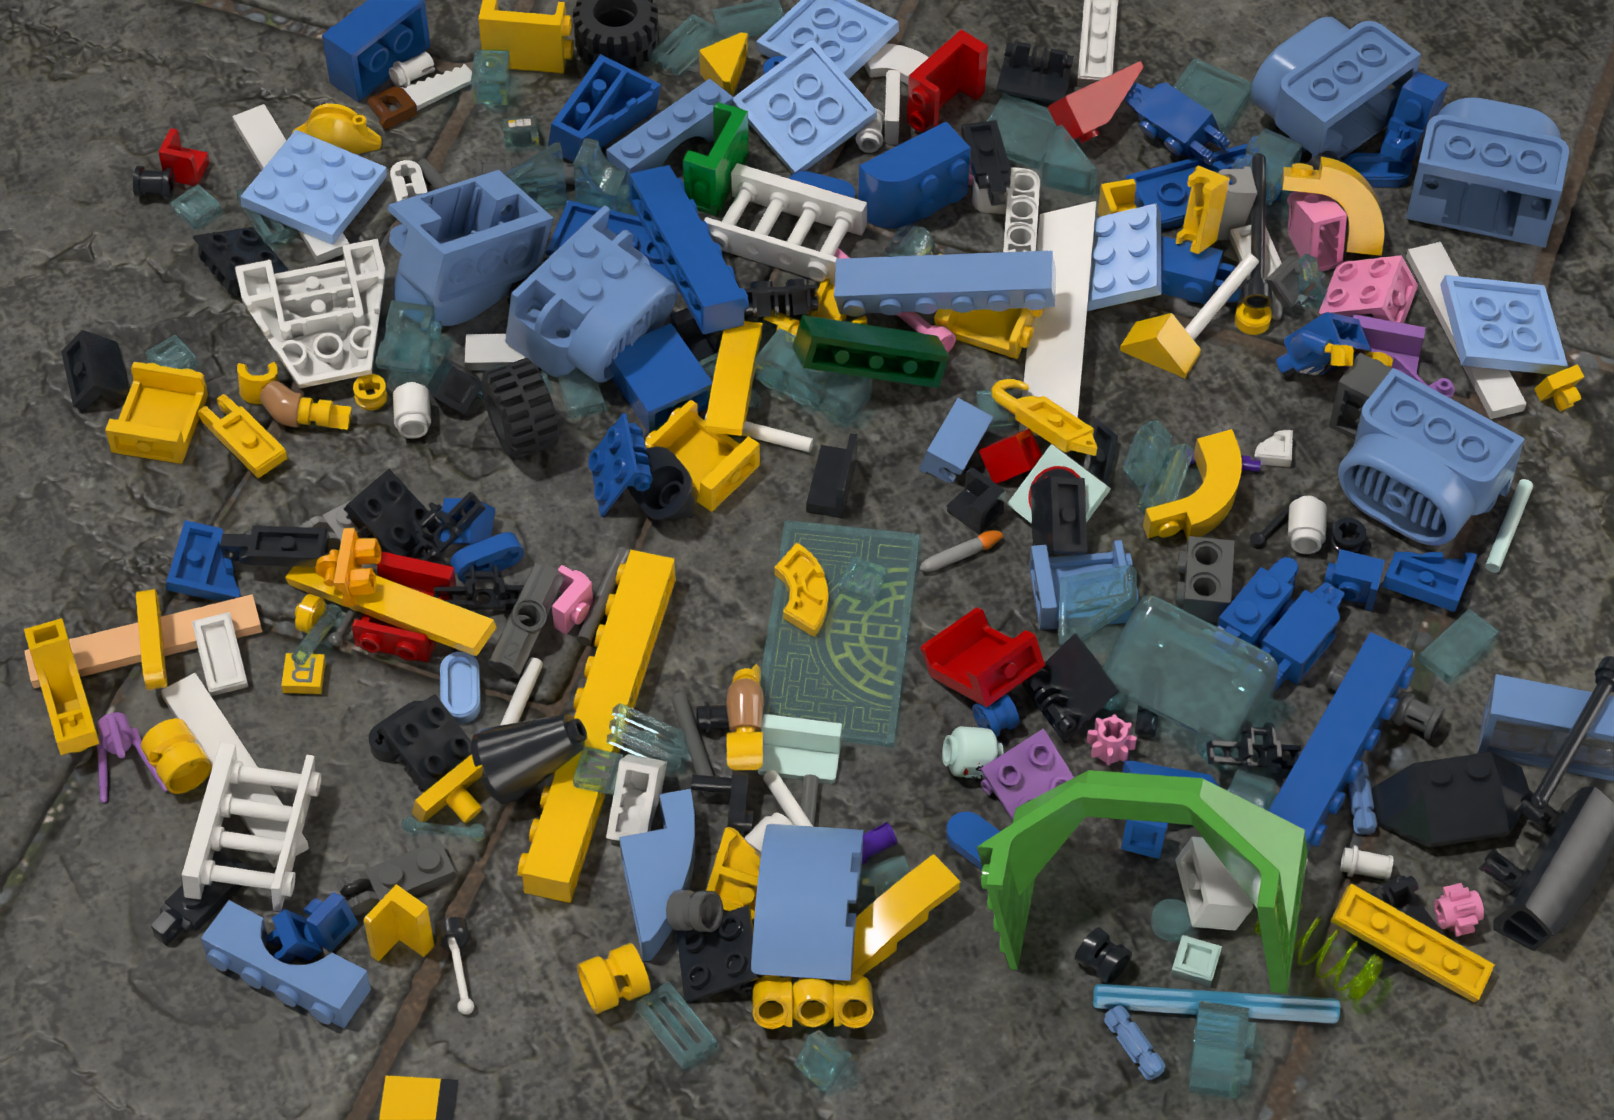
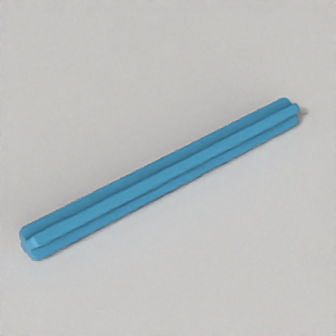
[1093,984,1340,1023]

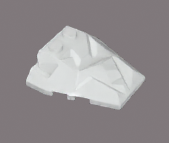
[235,239,386,389]

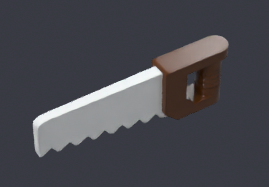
[367,64,475,129]

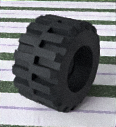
[573,0,659,69]
[482,358,559,460]

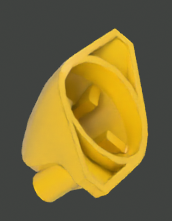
[292,103,382,155]

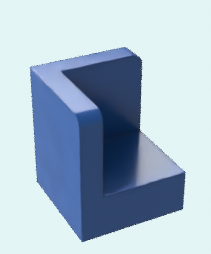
[439,498,496,546]

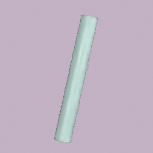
[1485,479,1533,573]

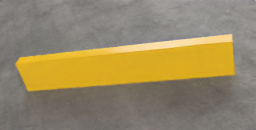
[285,567,497,656]

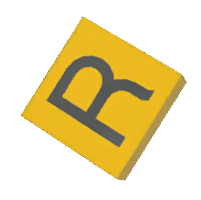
[281,653,326,694]

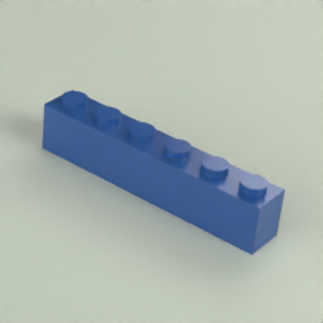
[629,165,749,334]
[1268,632,1416,852]

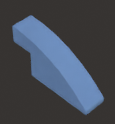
[619,789,695,962]

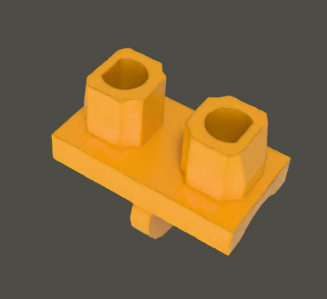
[315,528,382,607]

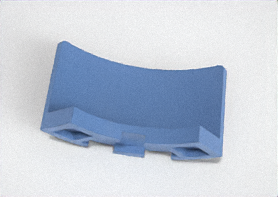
[751,824,864,981]

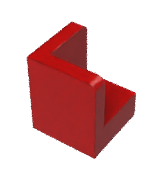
[158,128,210,187]
[979,428,1042,484]

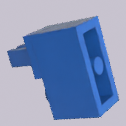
[1380,71,1449,162]

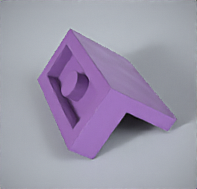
[1343,314,1426,373]

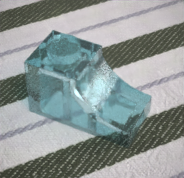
[574,138,630,212]

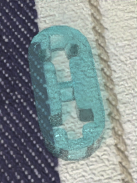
[1123,420,1172,485]

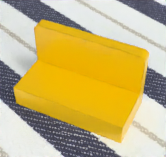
[364,884,435,961]

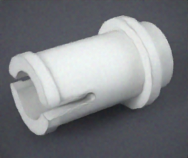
[389,52,435,87]
[856,108,885,153]
[1340,845,1393,881]

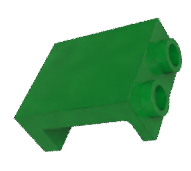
[683,102,749,217]

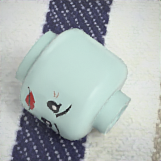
[942,726,1004,779]

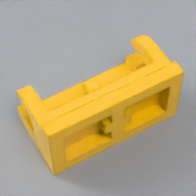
[1175,166,1230,254]

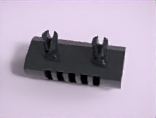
[1479,787,1614,951]

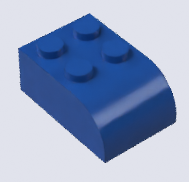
[322,0,430,103]
[858,122,971,228]

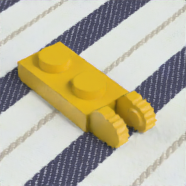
[198,394,288,478]

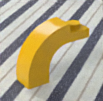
[1282,157,1384,256]
[1143,429,1242,540]
[24,618,100,755]

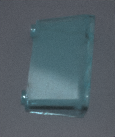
[1103,595,1278,769]

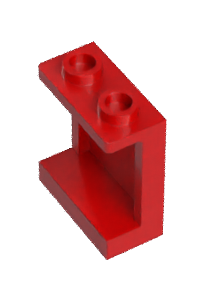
[907,29,988,133]
[352,551,457,663]
[921,607,1045,707]

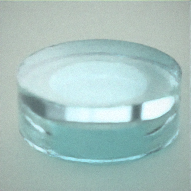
[1151,899,1192,941]

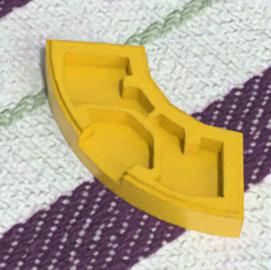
[774,542,828,637]

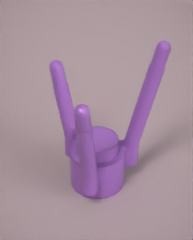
[96,712,169,803]

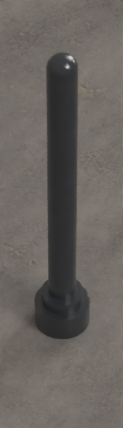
[1243,153,1272,309]
[1531,656,1614,809]

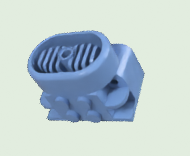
[1251,17,1421,159]
[1406,97,1569,248]
[388,170,553,326]
[505,205,678,382]
[1338,368,1525,545]

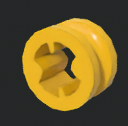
[353,374,388,410]

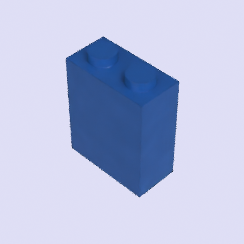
[608,323,713,434]

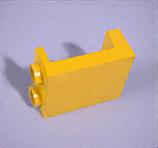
[478,0,574,73]
[934,308,1045,359]
[105,362,208,464]
[644,400,760,512]

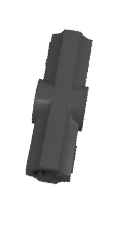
[487,563,565,679]

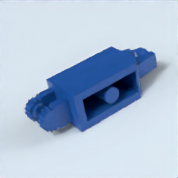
[1124,82,1231,166]
[1161,236,1246,304]
[1210,557,1299,667]
[1246,582,1345,692]

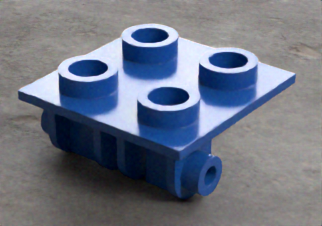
[588,413,653,517]

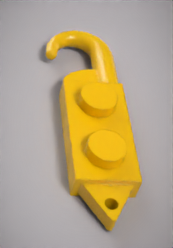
[991,379,1097,456]

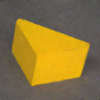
[699,32,748,97]
[1120,313,1201,379]

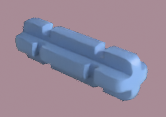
[1347,761,1377,835]
[1104,1005,1165,1080]

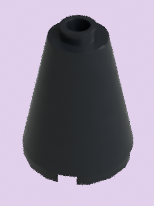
[471,714,587,804]

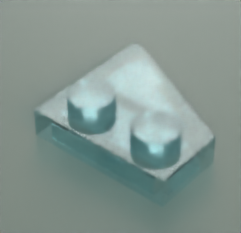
[503,142,567,209]
[1059,564,1137,646]

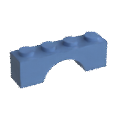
[607,79,733,194]
[201,900,371,1028]

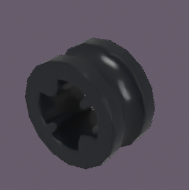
[1330,518,1366,553]

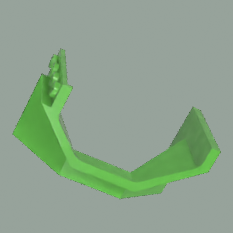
[977,770,1308,994]

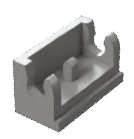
[1217,166,1257,240]

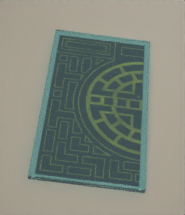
[759,520,920,747]

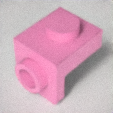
[552,565,593,635]

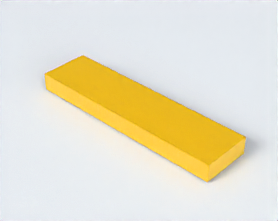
[1330,884,1495,1002]

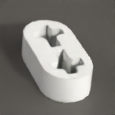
[390,160,427,202]

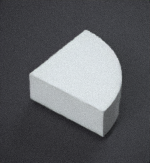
[1254,430,1293,467]

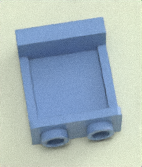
[1029,540,1139,630]

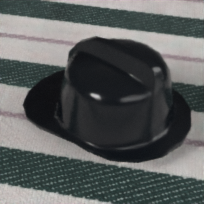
[627,446,698,521]

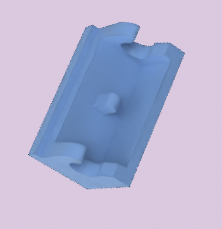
[919,398,993,483]

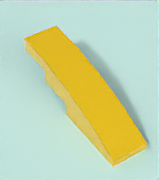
[705,321,762,436]
[827,854,960,984]

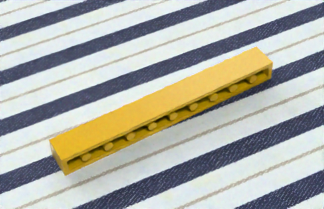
[517,549,676,903]

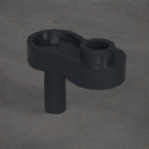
[691,770,753,836]

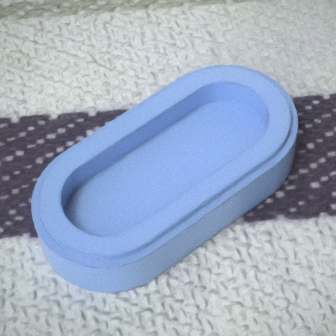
[440,652,481,724]

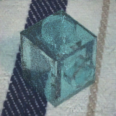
[471,50,511,105]

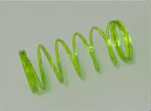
[1254,903,1384,1003]

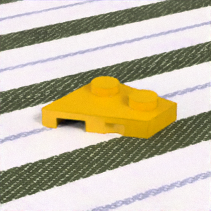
[706,827,761,919]

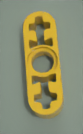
[136,589,167,690]

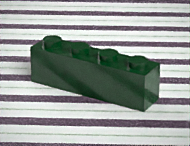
[792,315,950,388]

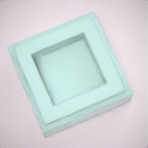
[1171,935,1222,987]

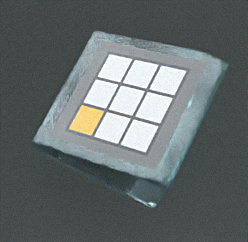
[502,116,539,148]

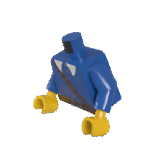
[1277,312,1393,377]

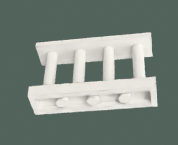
[704,163,867,285]
[182,742,321,911]

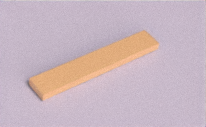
[24,594,262,689]

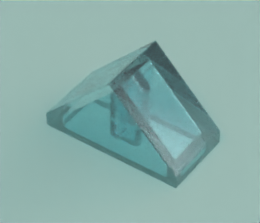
[1041,125,1097,197]

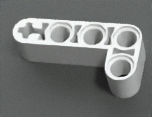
[972,167,1040,252]

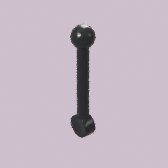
[1250,495,1302,549]

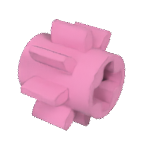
[1086,714,1137,766]
[1434,883,1484,937]

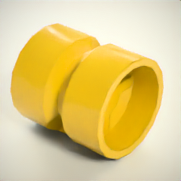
[141,718,212,794]
[576,943,651,1014]

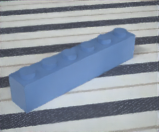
[834,250,1056,317]

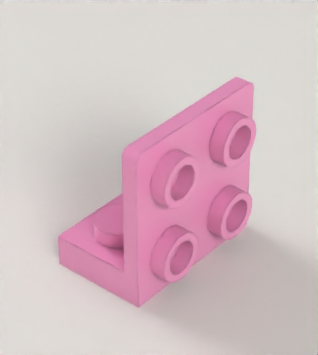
[1319,255,1418,323]

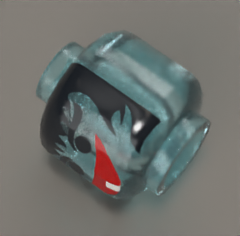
[883,225,936,257]

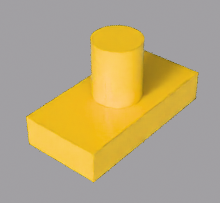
[412,754,484,824]

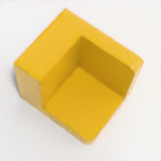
[1098,179,1136,217]

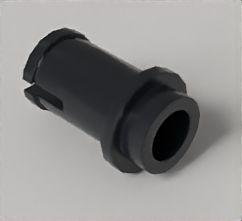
[696,702,729,733]

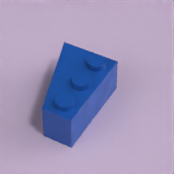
[548,54,661,163]

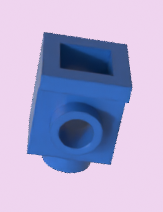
[1324,549,1385,612]

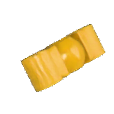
[753,974,874,1029]

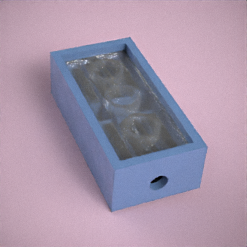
[1477,674,1614,781]

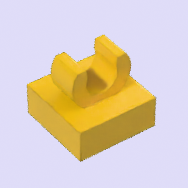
[1534,364,1584,412]

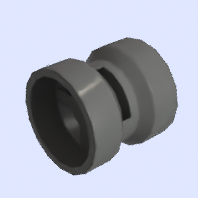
[666,890,723,932]

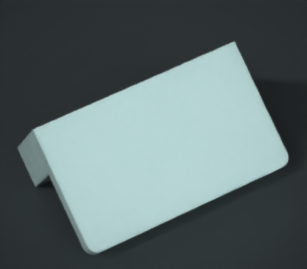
[757,714,842,784]

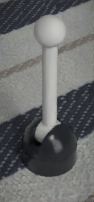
[434,917,474,1015]

